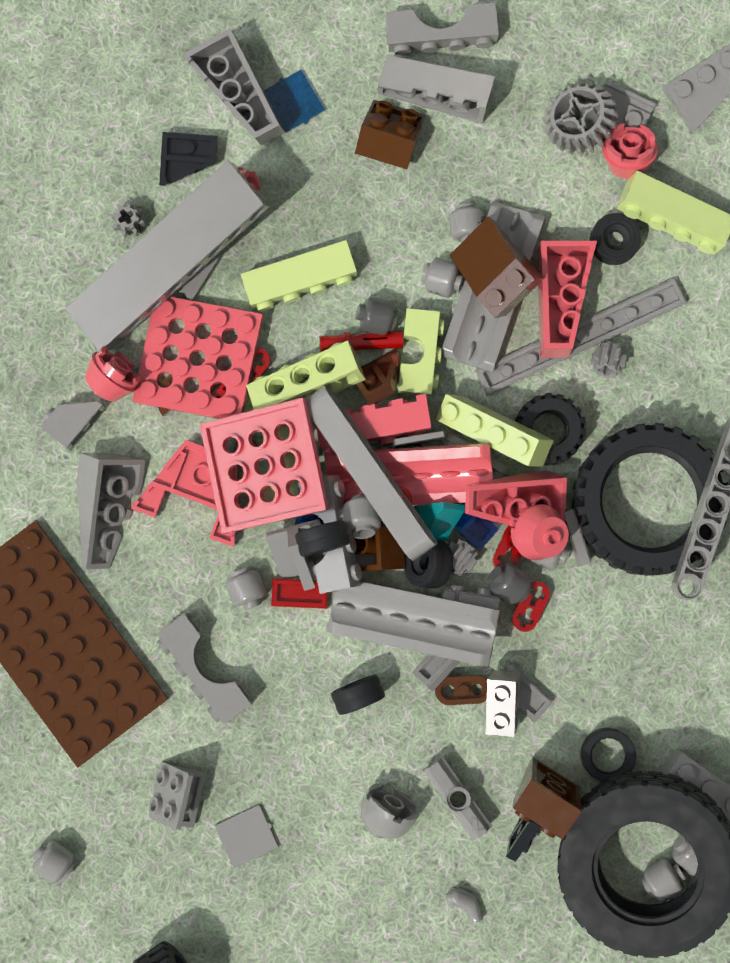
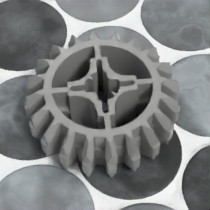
[543,80,619,156]

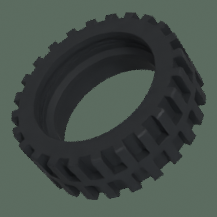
[572,423,728,576]

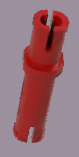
[319,331,403,352]

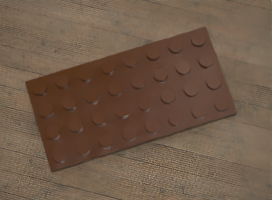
[0,521,169,768]

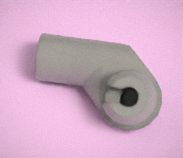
[446,888,483,924]

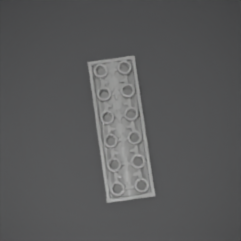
[441,201,545,373]
[327,582,500,667]

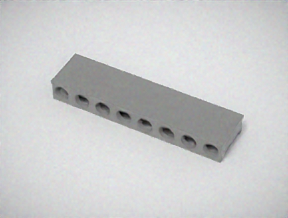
[65,160,270,351]

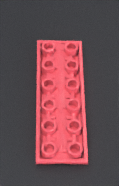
[324,443,494,505]

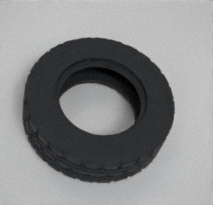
[557,771,730,958]

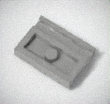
[604,80,656,128]

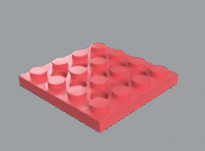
[132,297,264,419]
[200,398,330,534]

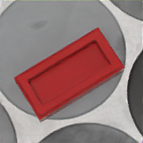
[271,578,328,609]

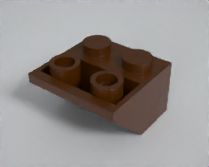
[355,100,425,169]

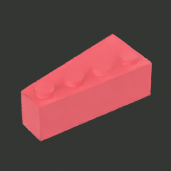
[537,241,597,358]
[316,394,431,453]

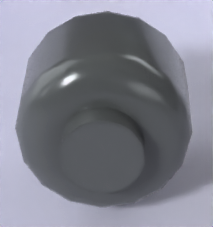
[355,297,398,335]
[489,563,532,604]

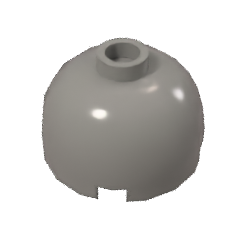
[361,784,419,839]

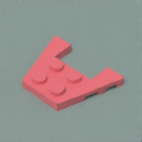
[131,440,238,547]

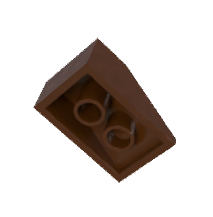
[450,216,544,318]
[513,757,582,840]

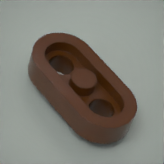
[435,675,487,705]

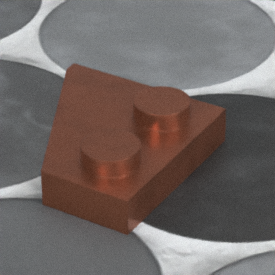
[355,349,401,406]

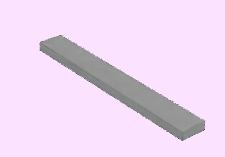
[475,278,687,396]

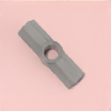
[423,756,492,841]

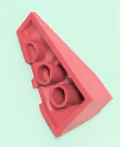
[465,471,567,527]

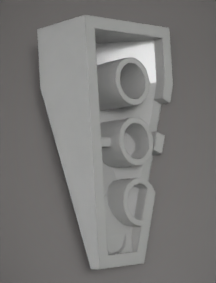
[77,453,145,570]

